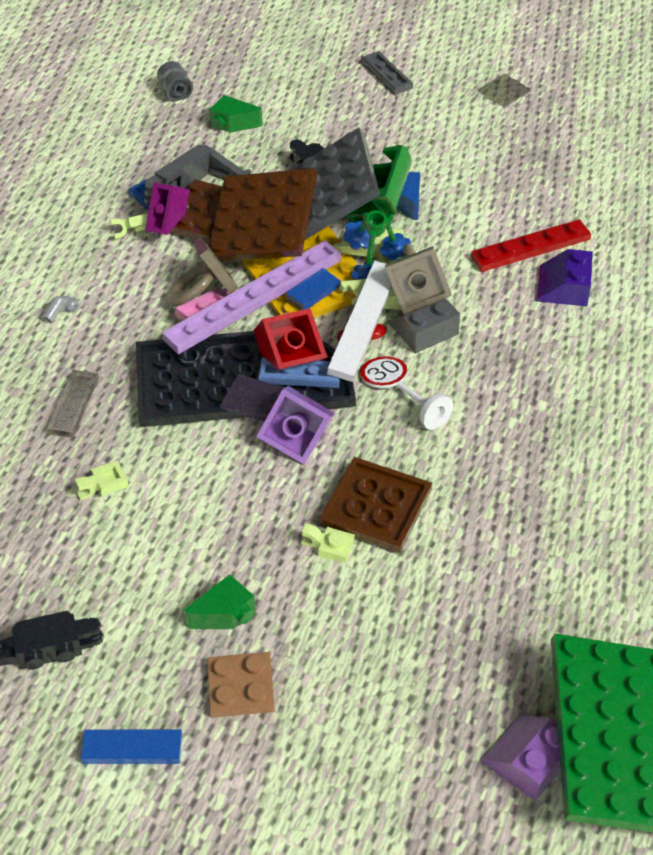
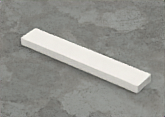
[327,260,392,382]

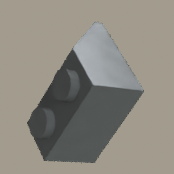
[388,298,460,354]

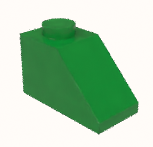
[209,95,263,133]
[184,574,256,629]

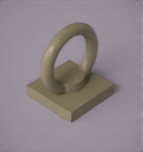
[167,237,238,306]
[385,244,452,314]

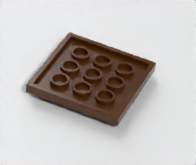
[209,168,318,262]

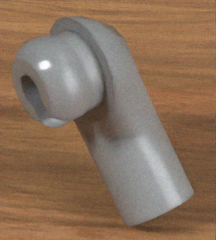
[42,296,79,323]

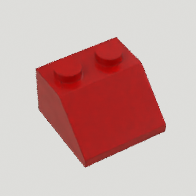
[253,308,328,371]

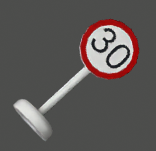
[360,356,453,430]

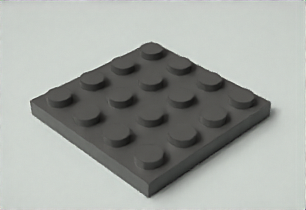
[289,127,380,240]

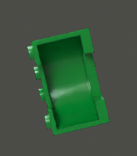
[343,145,412,223]

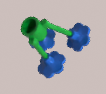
[343,210,411,280]

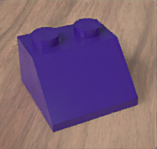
[536,249,593,307]

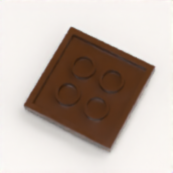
[170,179,222,243]
[319,457,433,553]

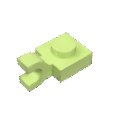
[110,214,148,239]
[75,460,128,501]
[301,523,355,563]

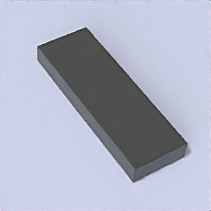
[361,51,413,95]

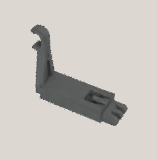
[145,144,251,205]

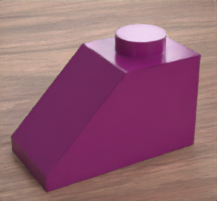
[145,182,190,235]

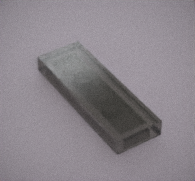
[46,370,99,438]

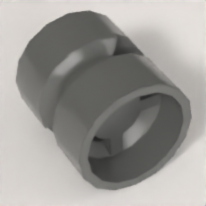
[157,61,193,102]

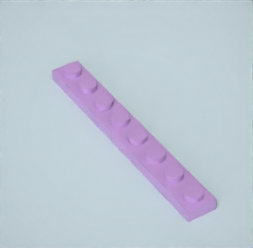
[162,241,341,354]

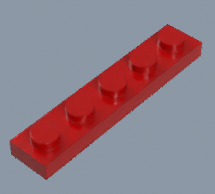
[471,219,591,272]

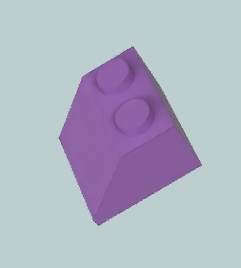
[256,386,335,464]
[482,715,561,801]

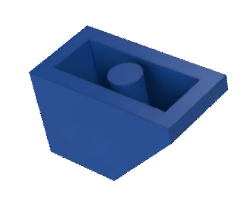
[397,172,420,220]

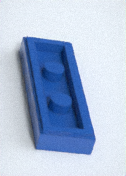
[81,729,183,764]

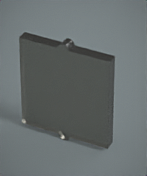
[478,74,531,107]

